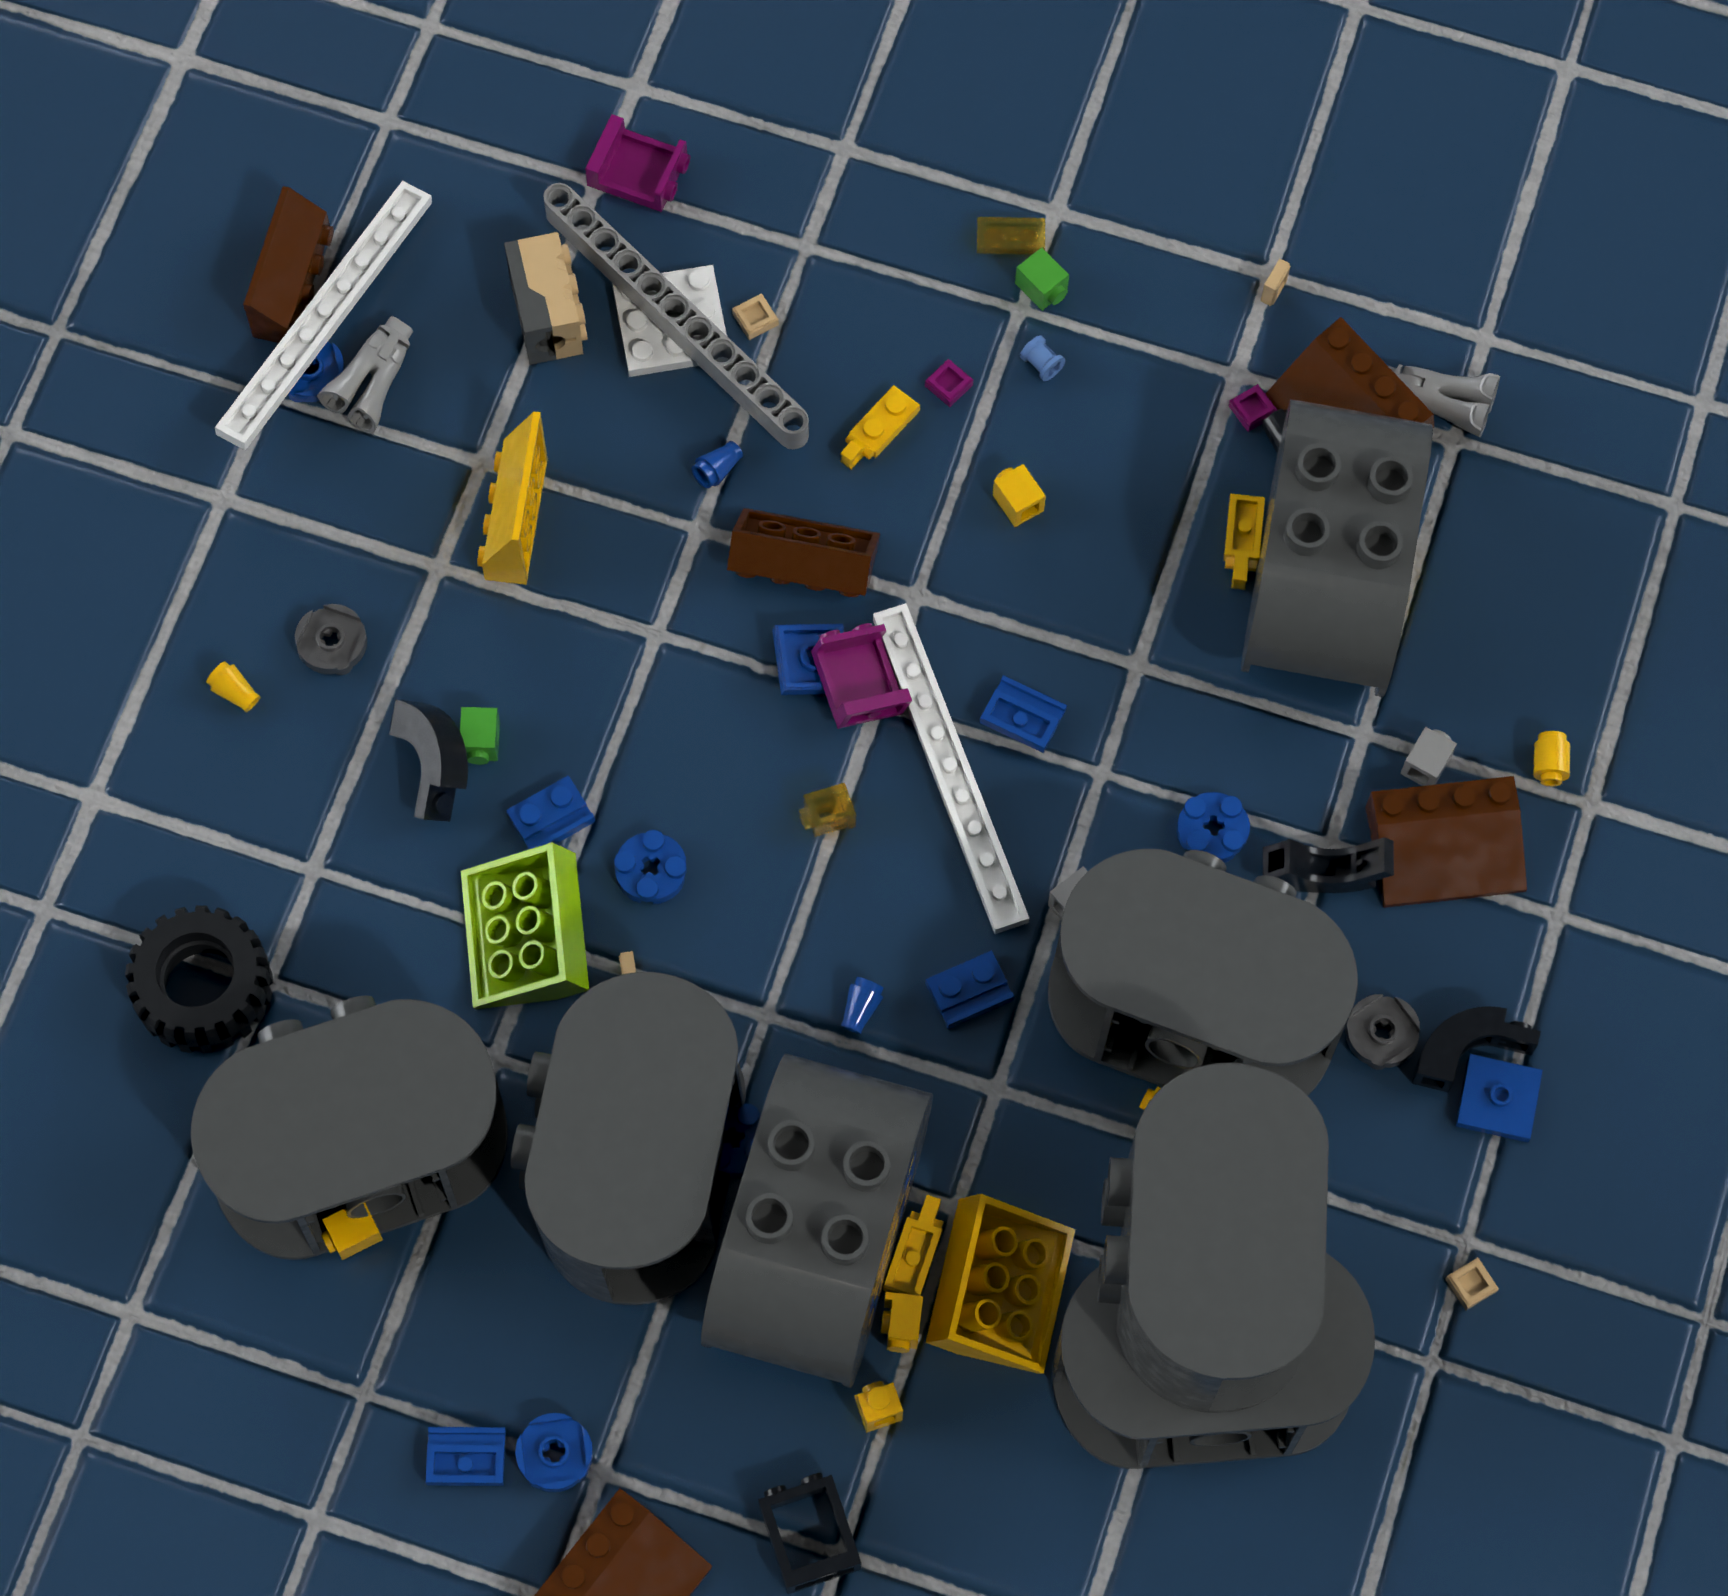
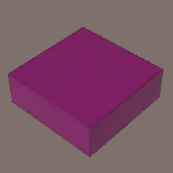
[925,359,974,407]
[1228,384,1277,432]

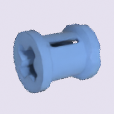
[1020,335,1066,381]

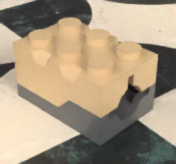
[504,232,588,365]

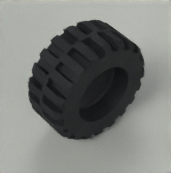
[125,905,273,1054]

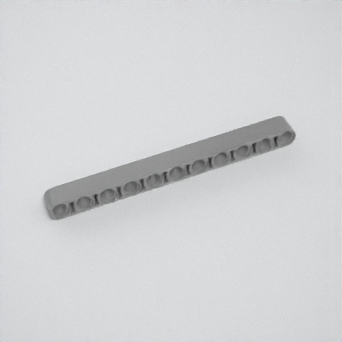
[543,183,809,449]

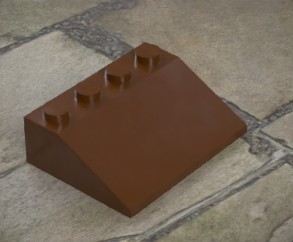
[1265,317,1434,428]
[1366,776,1527,908]
[534,1488,712,1596]

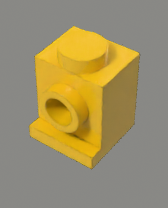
[881,1292,923,1353]
[854,1381,903,1433]

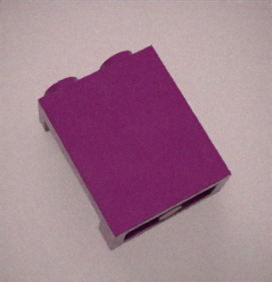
[585,114,691,212]
[811,623,912,729]

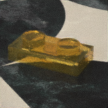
[977,217,1045,254]

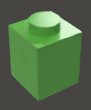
[1015,247,1069,311]
[460,707,500,765]

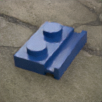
[980,675,1067,753]
[506,775,595,849]
[925,950,1015,1029]
[425,1427,506,1486]

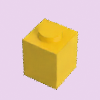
[992,464,1046,527]
[321,1203,383,1260]

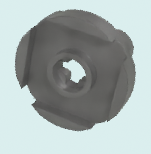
[295,604,367,675]
[1345,994,1420,1070]

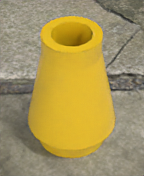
[206,661,260,712]

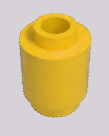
[1533,731,1570,787]

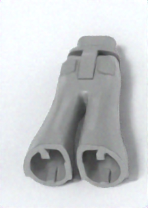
[317,316,413,433]
[1387,364,1500,437]

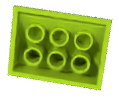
[461,842,589,1009]

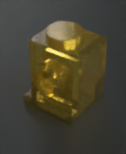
[799,782,856,837]

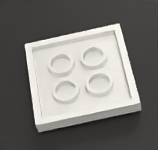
[612,265,729,377]

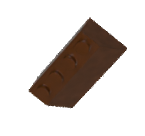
[243,186,334,343]
[727,508,880,597]

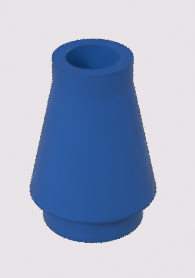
[691,441,743,488]
[841,977,884,1034]

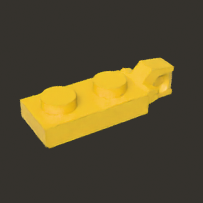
[840,385,920,470]
[1223,493,1265,590]
[883,1195,944,1296]

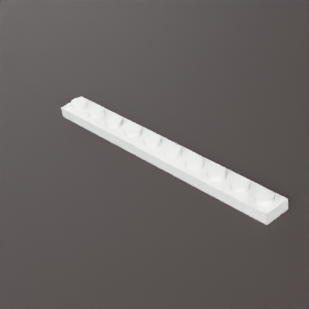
[215,181,432,450]
[873,603,1029,934]

